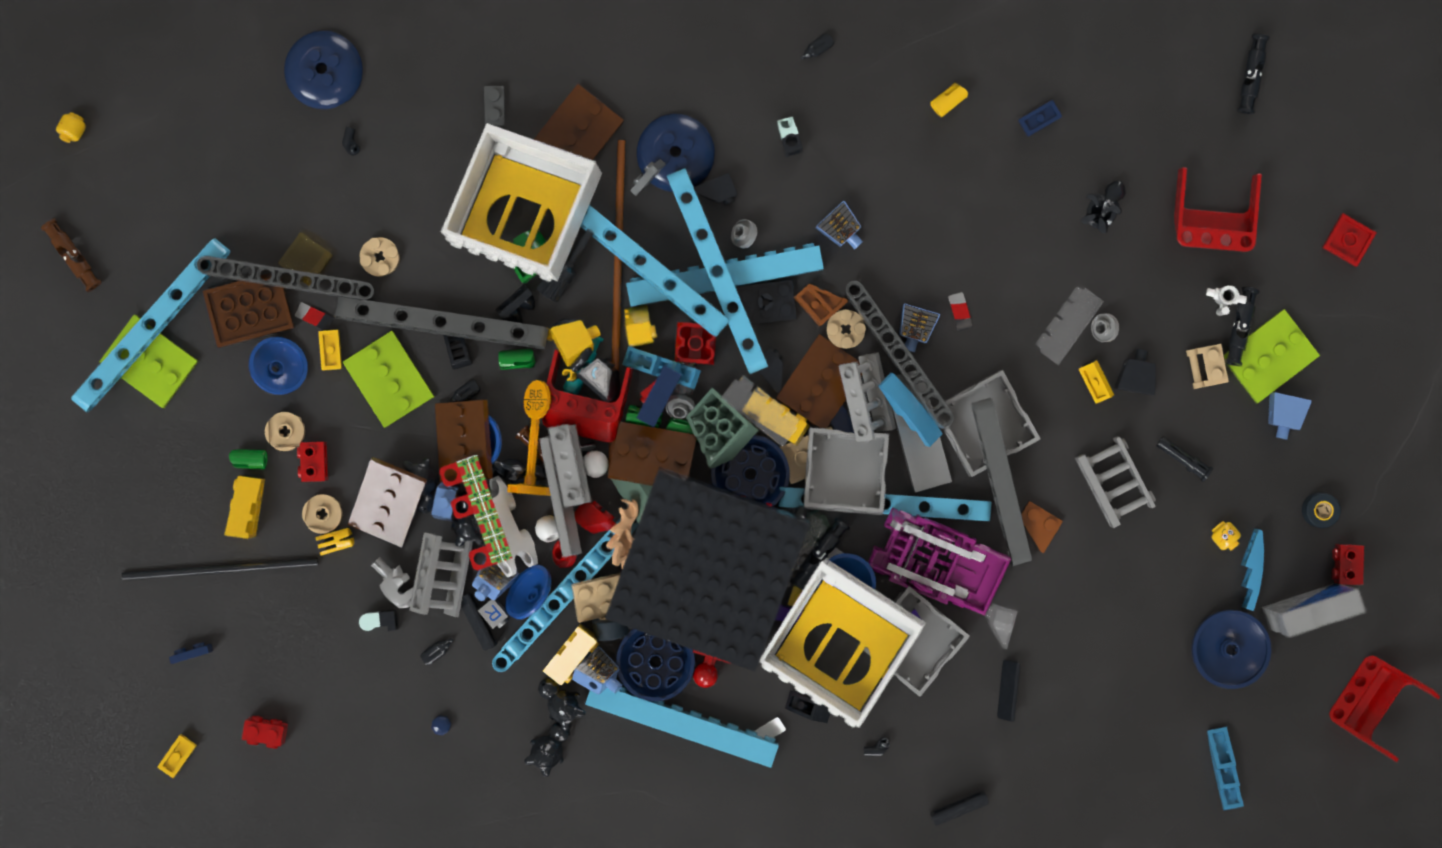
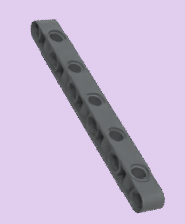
[335,297,549,349]

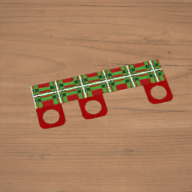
[439,455,513,570]

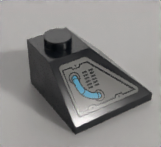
[577,358,621,402]

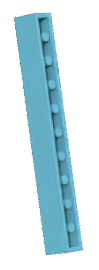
[626,243,824,307]
[585,686,779,768]

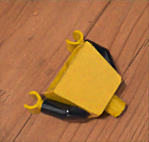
[547,319,601,381]

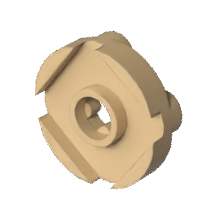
[360,237,400,277]
[826,309,866,349]
[265,412,305,451]
[302,494,343,534]

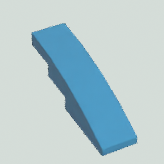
[622,346,701,389]
[878,373,943,447]
[1241,529,1264,611]
[1207,727,1244,811]

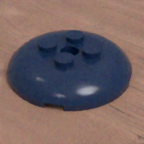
[284,31,363,110]
[637,114,715,192]
[711,435,790,507]
[616,629,695,701]

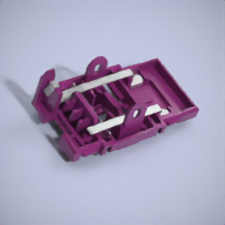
[868,507,1011,616]

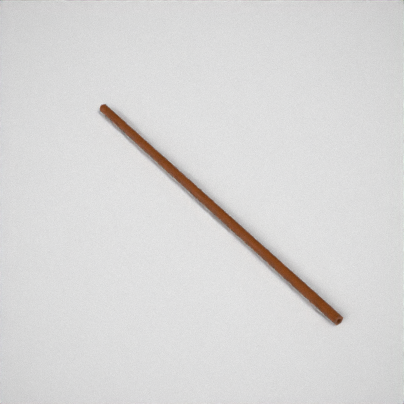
[608,140,625,472]

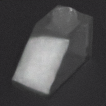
[986,603,1018,649]

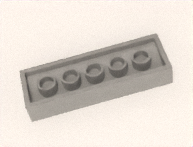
[891,370,952,493]
[540,437,582,557]

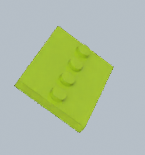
[1224,309,1320,403]
[99,315,199,408]
[343,331,435,428]

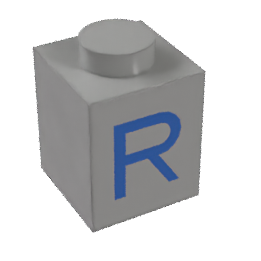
[478,599,509,629]

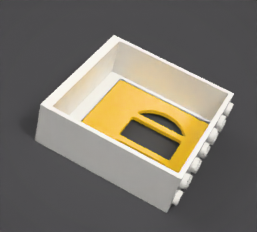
[441,124,602,282]
[759,559,926,727]

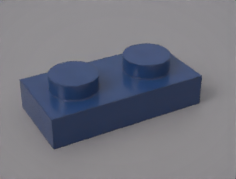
[1018,100,1063,137]
[169,642,213,664]

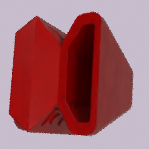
[674,322,716,365]

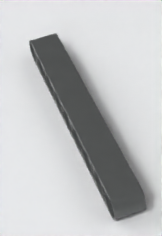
[197,256,374,300]
[846,281,954,429]
[971,398,1032,566]

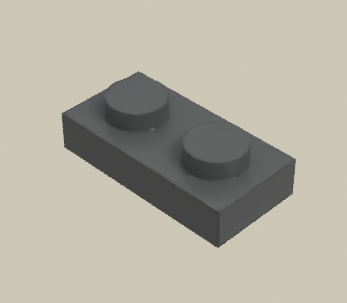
[484,86,505,126]
[630,159,666,196]

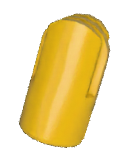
[930,83,968,117]
[315,528,354,556]

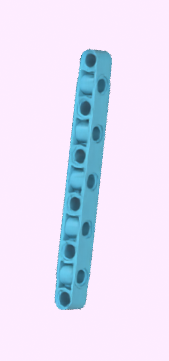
[667,168,768,374]
[580,205,729,337]
[72,238,231,412]
[778,487,992,521]
[492,519,638,672]

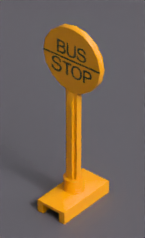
[507,380,551,496]

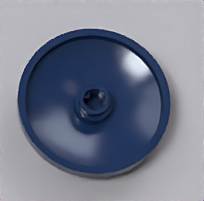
[1191,610,1271,689]

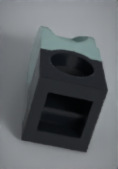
[777,116,803,157]
[359,610,398,631]

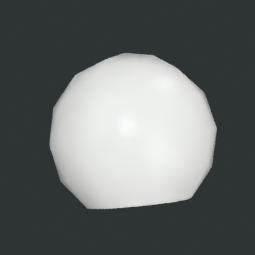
[583,451,609,478]
[535,515,559,542]

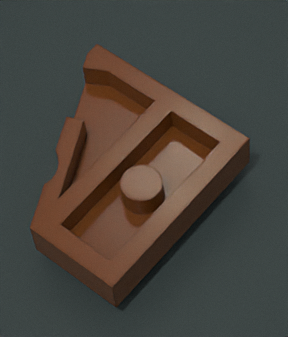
[794,284,848,327]
[1021,501,1063,553]

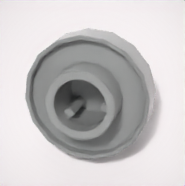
[731,219,757,249]
[1091,313,1119,342]
[666,394,695,420]

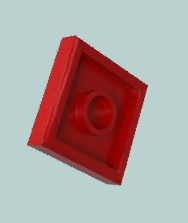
[1322,213,1377,267]

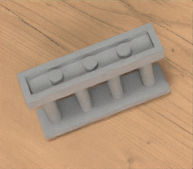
[839,352,896,442]
[549,424,592,507]
[1075,436,1156,528]
[409,533,473,617]

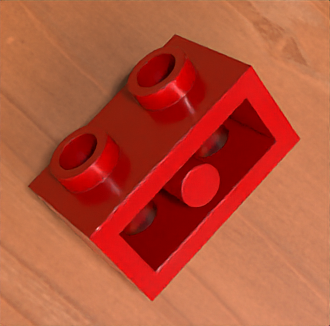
[297,441,328,482]
[1332,544,1364,585]
[241,716,288,749]

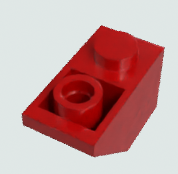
[574,501,617,534]

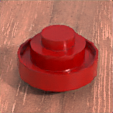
[552,540,577,568]

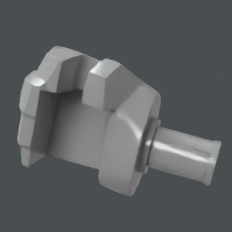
[371,557,414,608]

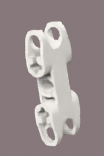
[474,476,538,577]

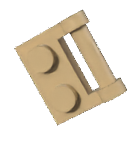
[1186,344,1229,389]

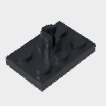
[735,280,797,325]

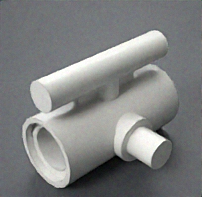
[1206,286,1247,316]

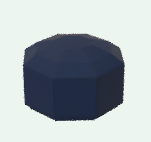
[431,715,451,736]

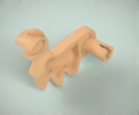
[606,499,639,568]

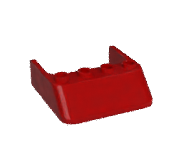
[1174,167,1262,252]
[542,349,634,442]
[1330,656,1440,762]

